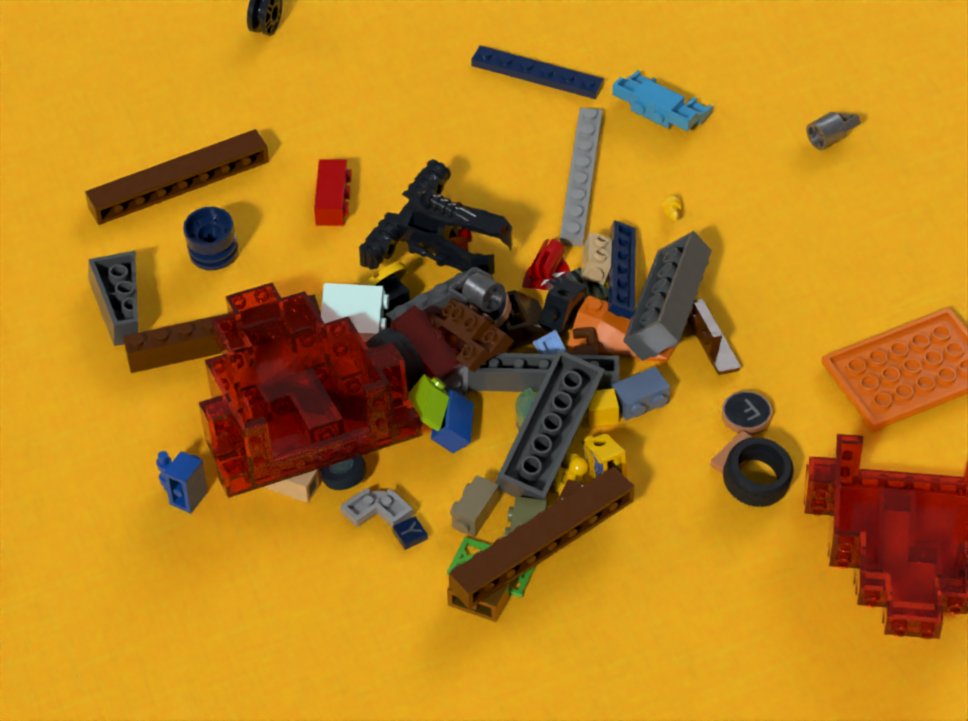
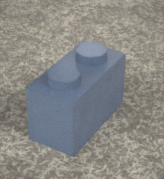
[611,367,670,421]

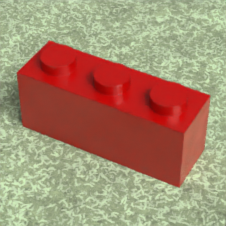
[314,159,352,226]

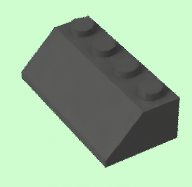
[383,271,467,343]

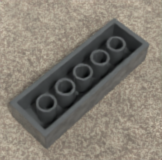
[623,231,712,361]
[496,349,605,500]

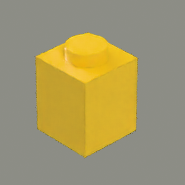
[584,388,619,427]

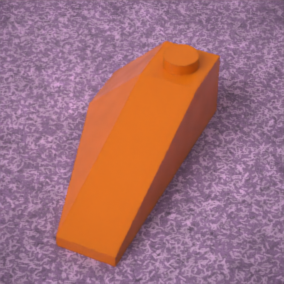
[567,295,677,362]

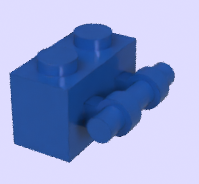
[156,451,208,514]

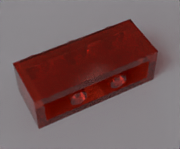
[390,305,461,382]

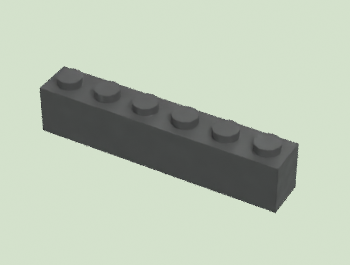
[468,353,619,392]

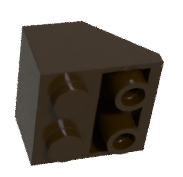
[500,290,553,350]

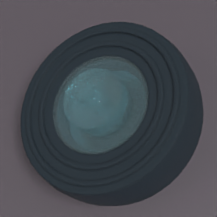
[320,449,367,490]

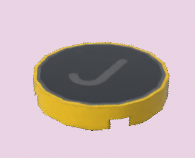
[364,262,408,286]

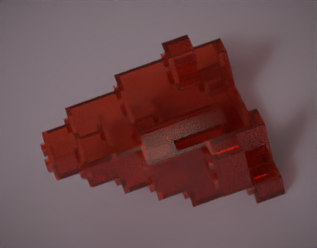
[198,282,422,498]
[803,434,968,639]

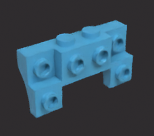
[612,70,713,132]

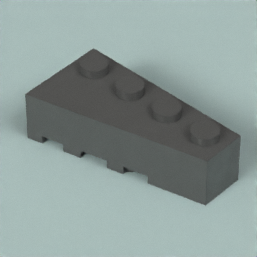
[88,251,138,346]

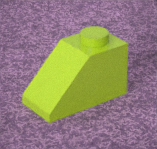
[405,374,450,432]

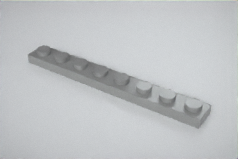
[560,108,602,247]

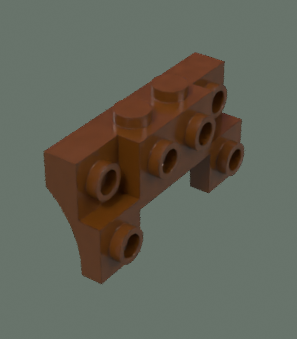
[416,298,514,373]

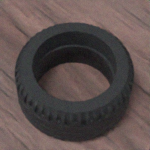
[365,328,425,395]
[723,437,794,507]

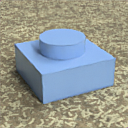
[533,330,567,354]

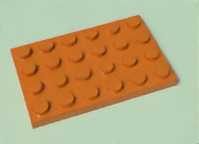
[821,308,968,432]

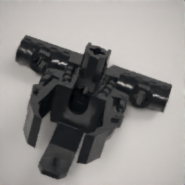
[358,159,513,275]

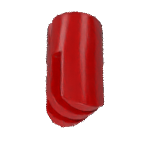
[528,239,565,280]

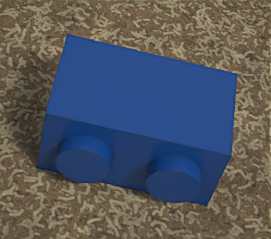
[431,390,474,453]

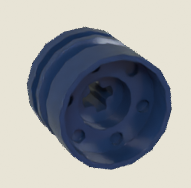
[183,207,238,270]

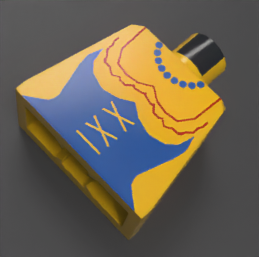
[582,434,627,479]

